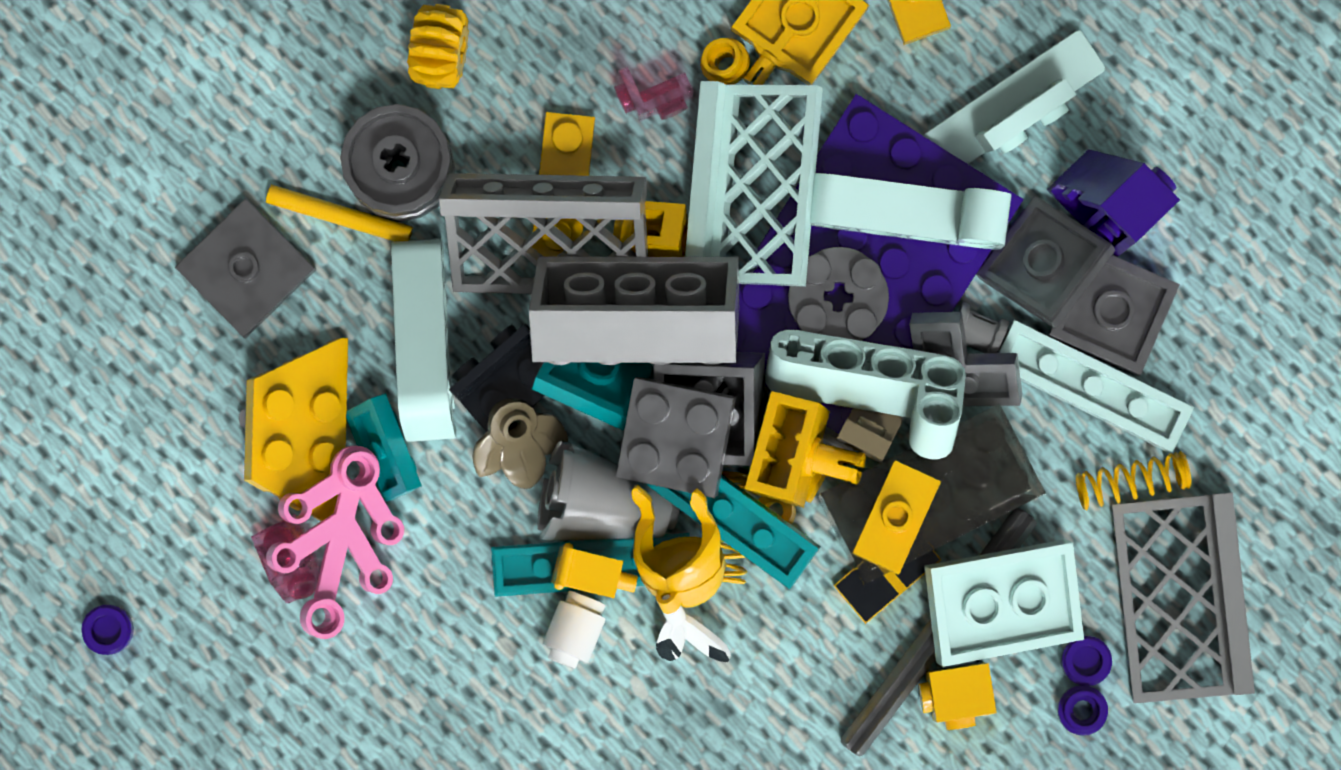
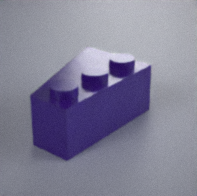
[1047,149,1180,257]

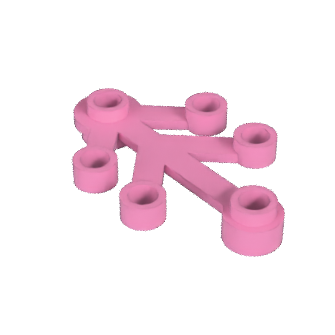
[266,445,404,639]

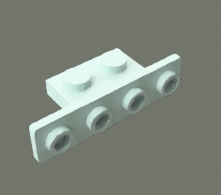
[923,30,1105,164]

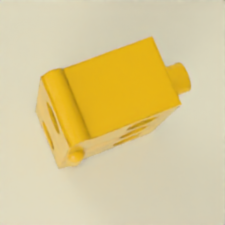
[551,543,638,598]

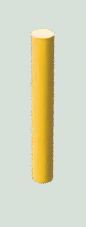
[266,184,413,242]

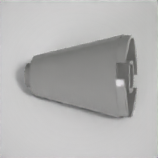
[537,441,680,541]

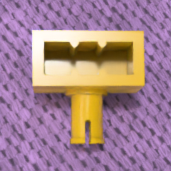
[745,391,866,508]

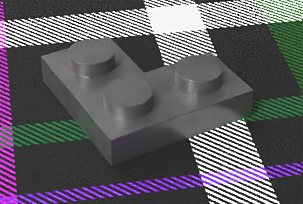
[909,312,1023,407]

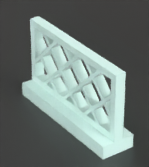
[685,81,823,287]

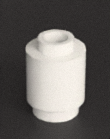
[542,591,606,669]

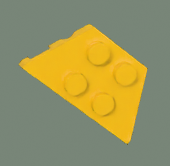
[244,338,348,521]

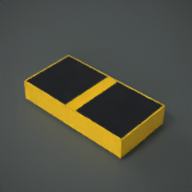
[833,532,941,624]

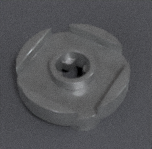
[788,247,889,341]

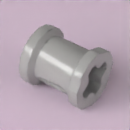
[958,302,1009,354]

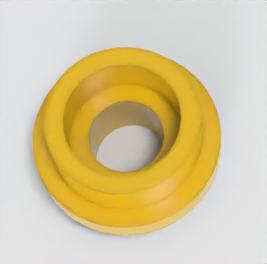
[700,38,750,85]

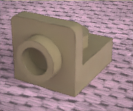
[836,408,902,464]

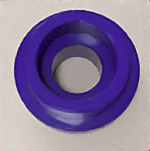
[1057,685,1108,736]

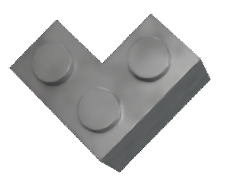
[654,352,765,466]

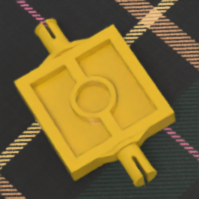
[731,0,869,85]

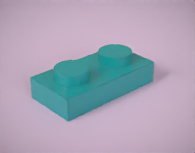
[346,393,422,503]

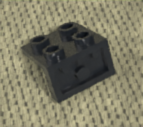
[449,324,545,432]

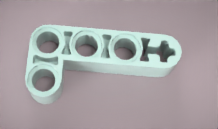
[810,173,1012,249]
[391,238,456,442]
[765,330,966,459]

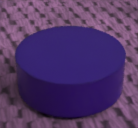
[81,605,134,655]
[1061,636,1112,686]

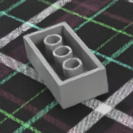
[529,257,740,366]

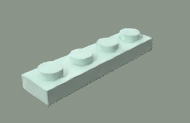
[998,320,1194,453]

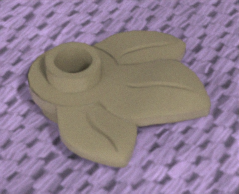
[472,398,568,489]

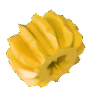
[407,4,469,89]

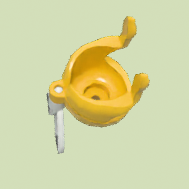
[631,485,731,662]

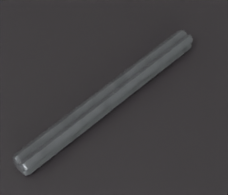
[841,508,1037,756]

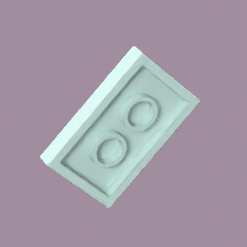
[924,539,1084,667]

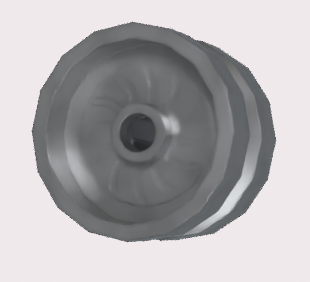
[340,104,455,222]

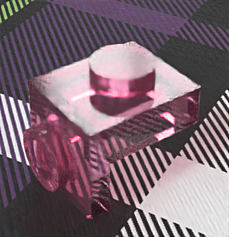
[614,67,693,122]
[251,514,321,603]

